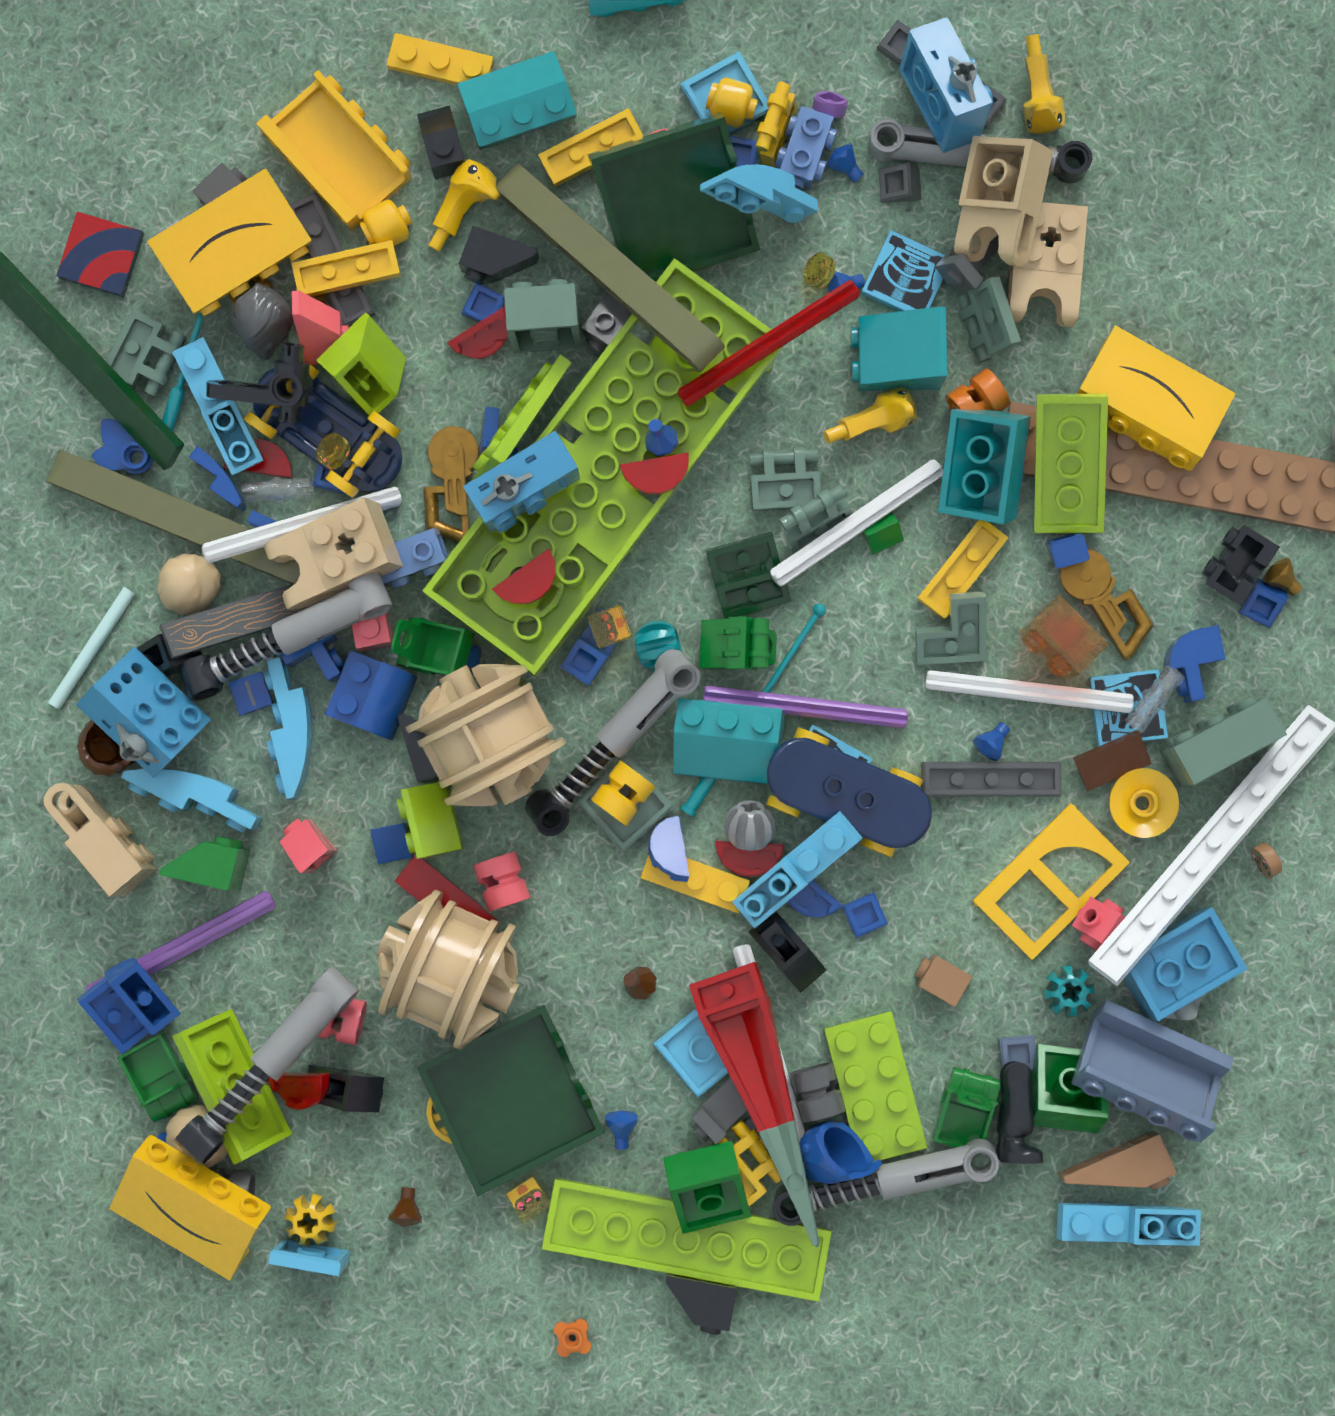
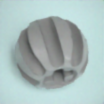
[724,800,776,851]

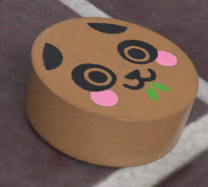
[1251,842,1282,879]

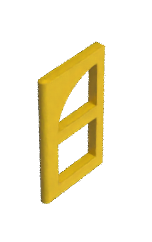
[972,803,1130,960]

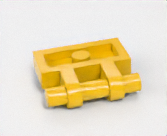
[755,82,798,168]
[709,1120,782,1206]

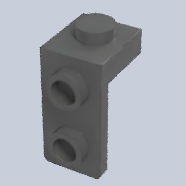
[934,237,999,292]
[581,292,632,357]
[692,1077,747,1144]

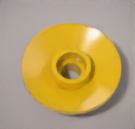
[1109,768,1179,838]

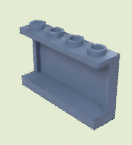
[1071,1000,1234,1143]

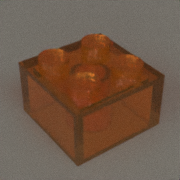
[1020,595,1109,679]

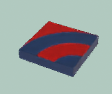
[56,211,144,298]

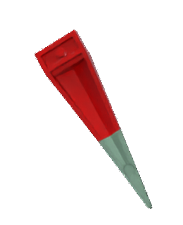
[689,962,820,1247]

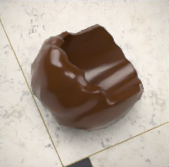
[77,719,134,777]

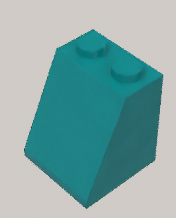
[850,307,947,391]

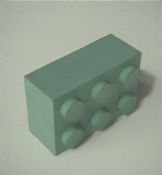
[504,279,582,353]
[1160,696,1287,787]

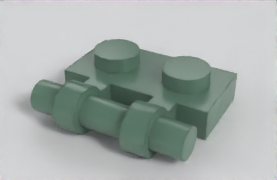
[958,276,1021,363]
[106,310,186,398]
[749,446,821,511]
[779,485,852,554]

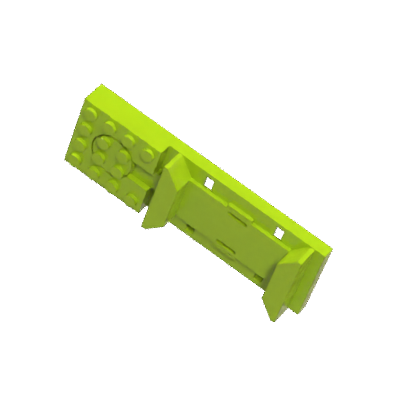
[422,258,785,678]

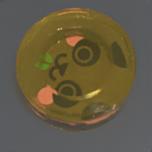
[803,252,836,289]
[316,433,350,470]

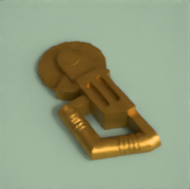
[423,426,479,543]
[1060,550,1154,661]

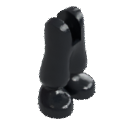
[996,1061,1043,1164]

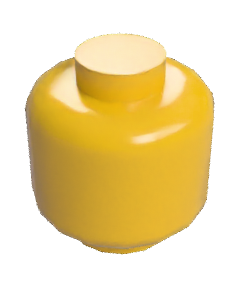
[705,77,758,128]
[359,199,413,246]

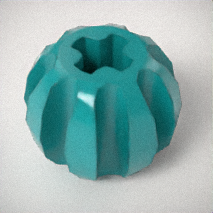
[635,620,682,672]
[1043,965,1095,1018]

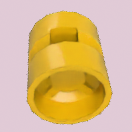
[590,761,656,827]

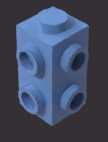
[775,106,837,191]
[381,528,449,589]

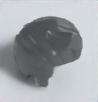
[229,283,294,360]

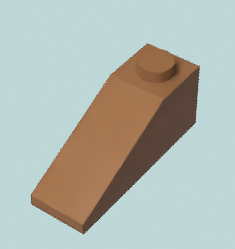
[1058,1131,1177,1189]

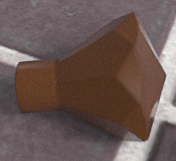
[623,967,657,1000]
[388,1187,422,1227]

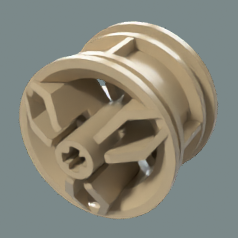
[405,664,566,806]
[376,890,519,1050]

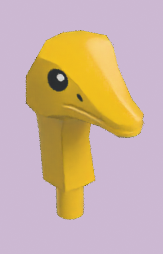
[1022,34,1065,134]
[428,159,500,252]
[823,387,918,444]

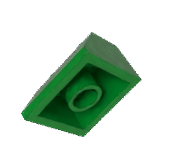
[159,836,250,891]
[1032,1044,1108,1134]
[663,1141,751,1234]

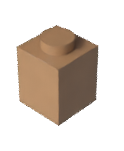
[914,954,972,1007]

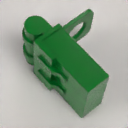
[699,616,777,671]
[391,617,475,676]
[117,1032,198,1123]
[932,1067,1001,1155]

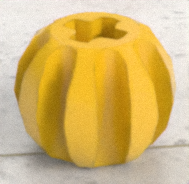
[284,1194,337,1247]

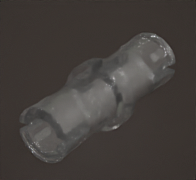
[242,476,314,504]
[1125,664,1185,733]

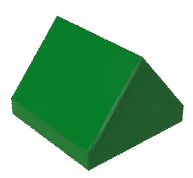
[862,512,904,555]

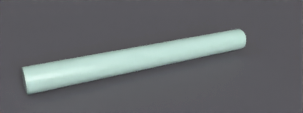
[48,587,135,710]

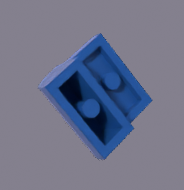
[325,650,418,741]
[77,958,181,1054]

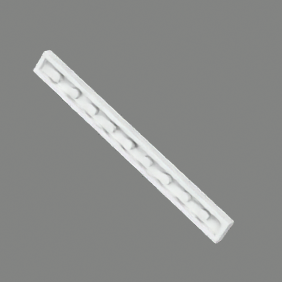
[1088,705,1335,986]

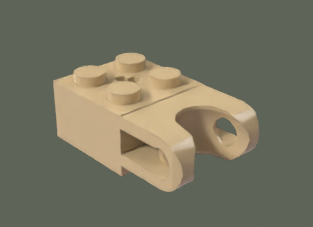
[954,136,1053,266]
[1007,202,1088,328]
[264,497,403,611]
[44,783,157,897]

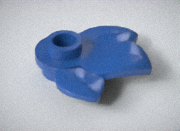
[92,419,154,475]

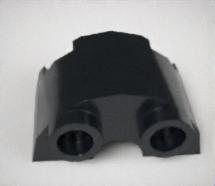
[1202,525,1280,606]

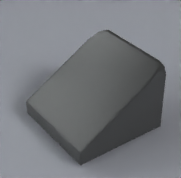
[879,162,922,203]

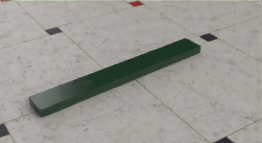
[0,252,185,470]

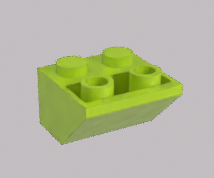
[316,312,406,416]
[397,782,464,859]

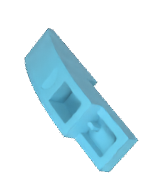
[700,164,818,223]
[172,337,264,476]
[264,657,312,800]
[121,769,263,833]
[732,811,863,929]
[1056,1202,1201,1246]

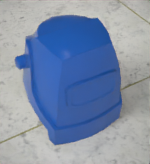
[799,1121,882,1184]

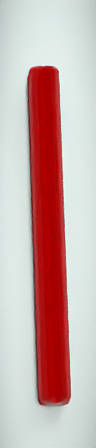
[678,280,860,406]

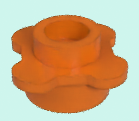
[554,1318,591,1357]

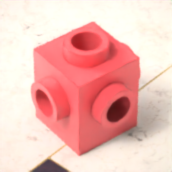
[1071,896,1125,951]

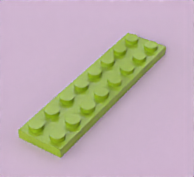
[542,1177,832,1302]

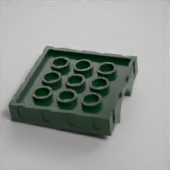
[587,112,760,282]
[417,1005,605,1197]

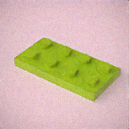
[471,354,572,481]
[1034,394,1108,533]
[172,1008,292,1165]
[824,1011,927,1160]

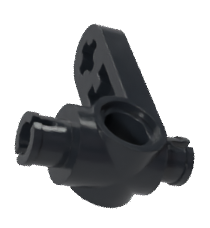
[206,343,313,423]

